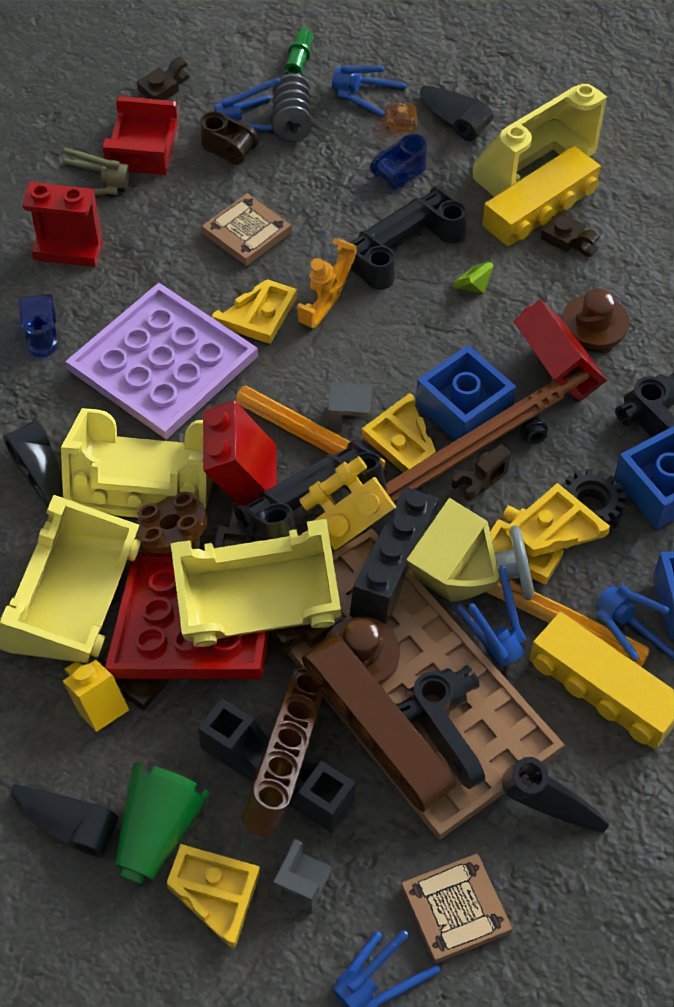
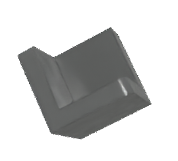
[328,383,372,432]
[273,839,332,913]

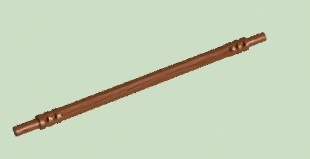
[386,368,589,504]

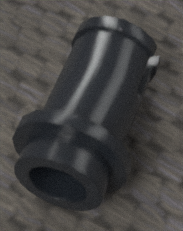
[521,414,548,444]

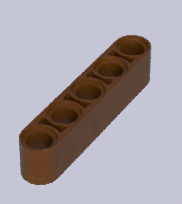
[302,635,456,812]
[242,668,323,836]

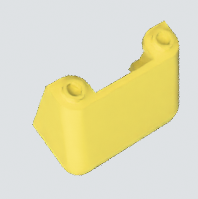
[472,84,607,197]
[61,408,212,518]
[0,495,142,663]
[171,519,342,647]

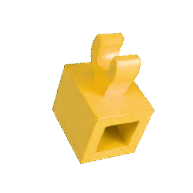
[63,659,129,732]

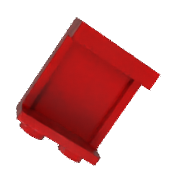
[103,96,179,175]
[22,182,103,267]

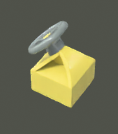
[407,498,534,602]

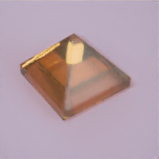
[387,102,417,129]

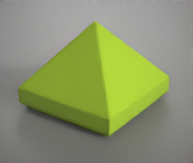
[452,262,494,294]

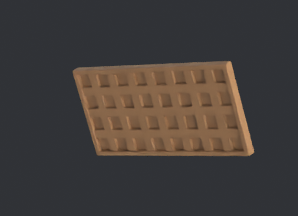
[270,528,565,841]

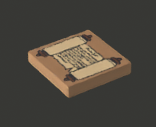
[202,193,292,266]
[401,853,513,964]

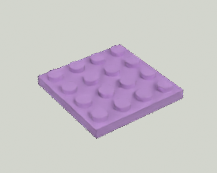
[65,283,258,440]

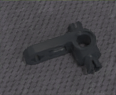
[615,373,674,437]
[396,665,485,789]

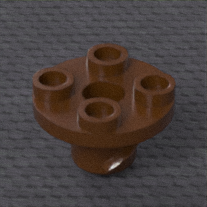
[562,289,629,353]
[136,492,208,554]
[324,617,400,685]

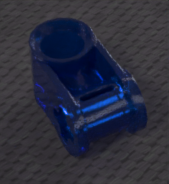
[370,134,427,190]
[18,294,58,357]

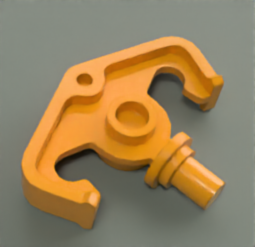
[296,238,357,329]

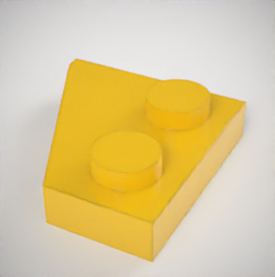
[212,279,297,344]
[361,393,436,473]
[506,483,610,557]
[167,844,260,948]

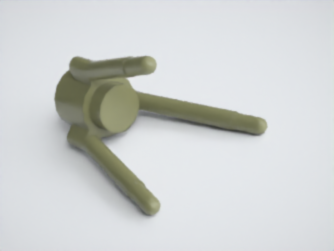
[63,148,129,196]

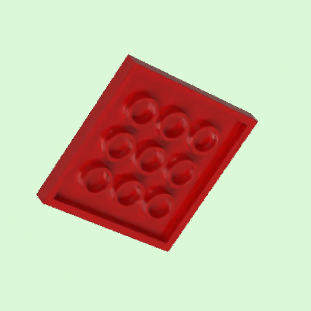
[105,552,270,679]

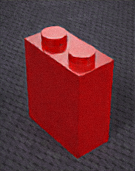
[513,299,607,402]
[203,400,277,506]

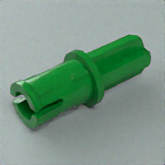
[284,27,314,75]

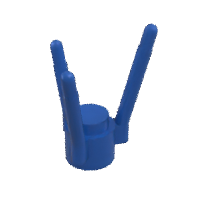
[332,65,407,117]
[214,78,280,132]
[456,566,526,666]
[595,584,674,661]
[332,930,440,1007]

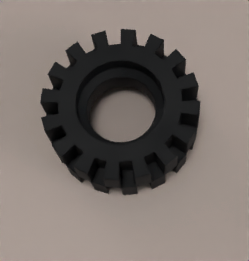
[562,469,625,534]

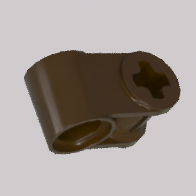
[200,111,260,165]

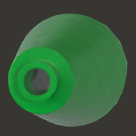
[114,762,210,885]

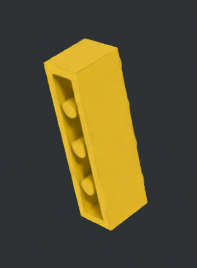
[482,146,601,247]
[529,611,674,750]

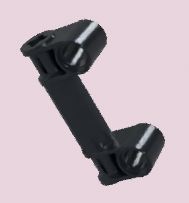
[338,185,467,290]
[234,440,387,541]

